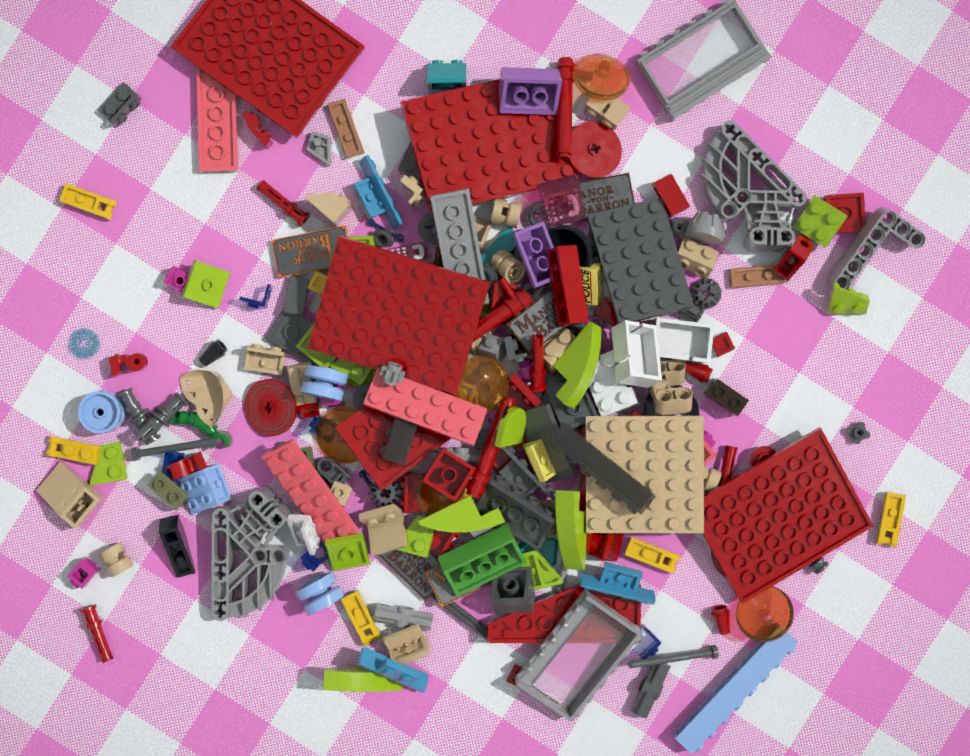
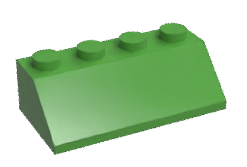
[438,523,526,597]

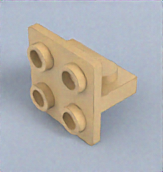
[383,624,431,665]

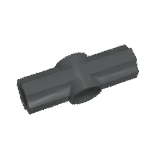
[631,663,671,719]

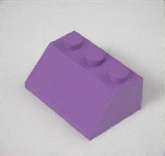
[499,67,562,115]
[512,221,554,288]

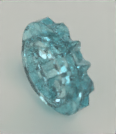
[69,328,100,359]

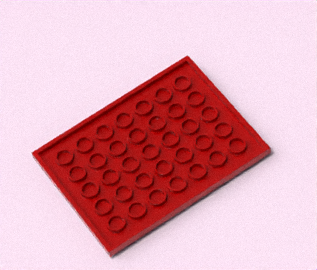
[171,0,365,139]
[400,68,578,215]
[308,236,490,395]
[702,427,873,604]

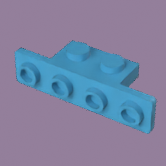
[352,155,403,230]
[580,562,656,605]
[358,647,428,693]

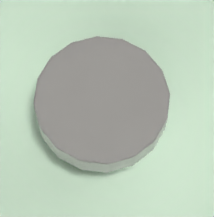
[685,212,725,246]

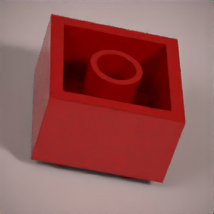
[421,448,476,502]

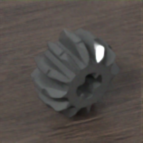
[368,482,401,507]

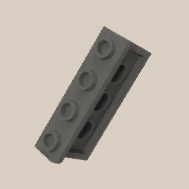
[476,474,556,551]

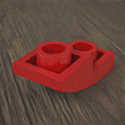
[242,111,273,148]

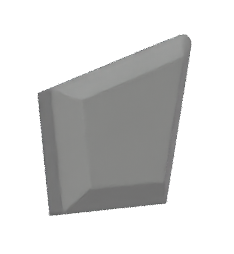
[306,131,331,166]

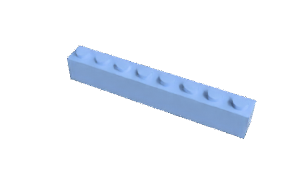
[673,624,798,754]

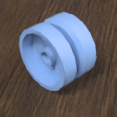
[300,365,348,402]
[78,391,126,434]
[295,571,345,616]

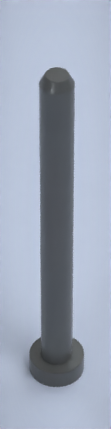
[131,437,222,461]
[628,645,719,669]

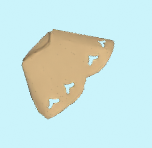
[180,370,233,427]

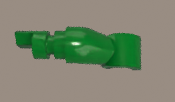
[171,411,233,449]

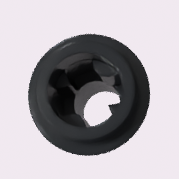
[199,339,228,367]

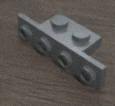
[498,445,556,501]

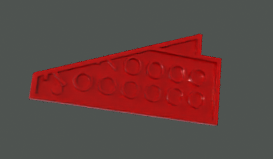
[487,574,641,643]

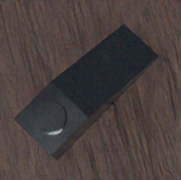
[159,515,196,578]

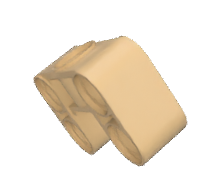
[650,359,693,415]

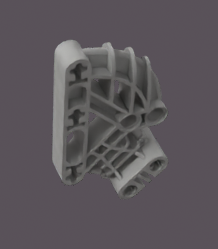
[700,121,807,252]
[211,486,292,621]

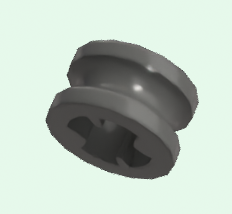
[809,557,829,574]

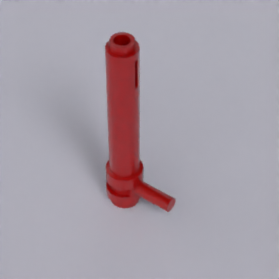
[556,57,594,160]
[473,277,533,342]
[466,396,516,499]

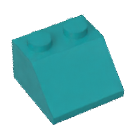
[427,60,467,90]

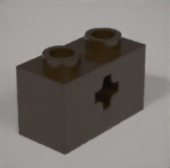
[703,378,749,416]

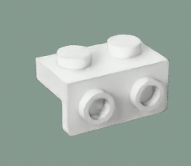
[286,514,320,555]

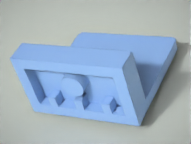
[178,463,233,515]

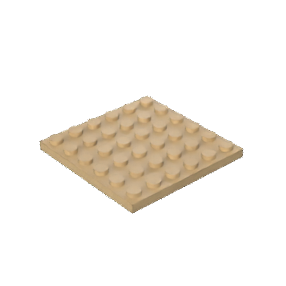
[586,416,704,533]

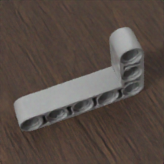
[828,207,926,290]

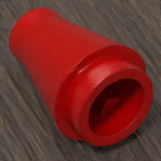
[685,361,713,383]
[711,605,731,635]

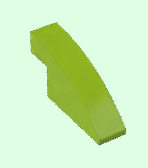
[553,321,601,408]
[555,490,587,570]
[418,495,505,533]
[323,665,403,692]

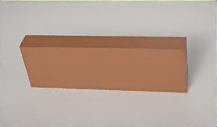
[327,98,365,159]
[729,265,788,288]

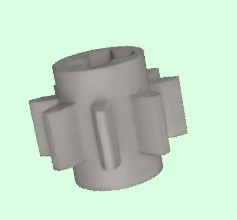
[379,361,405,386]

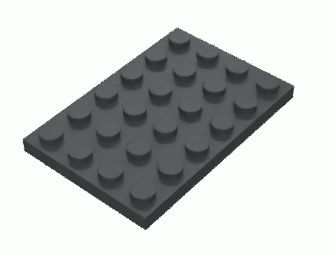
[587,197,694,324]

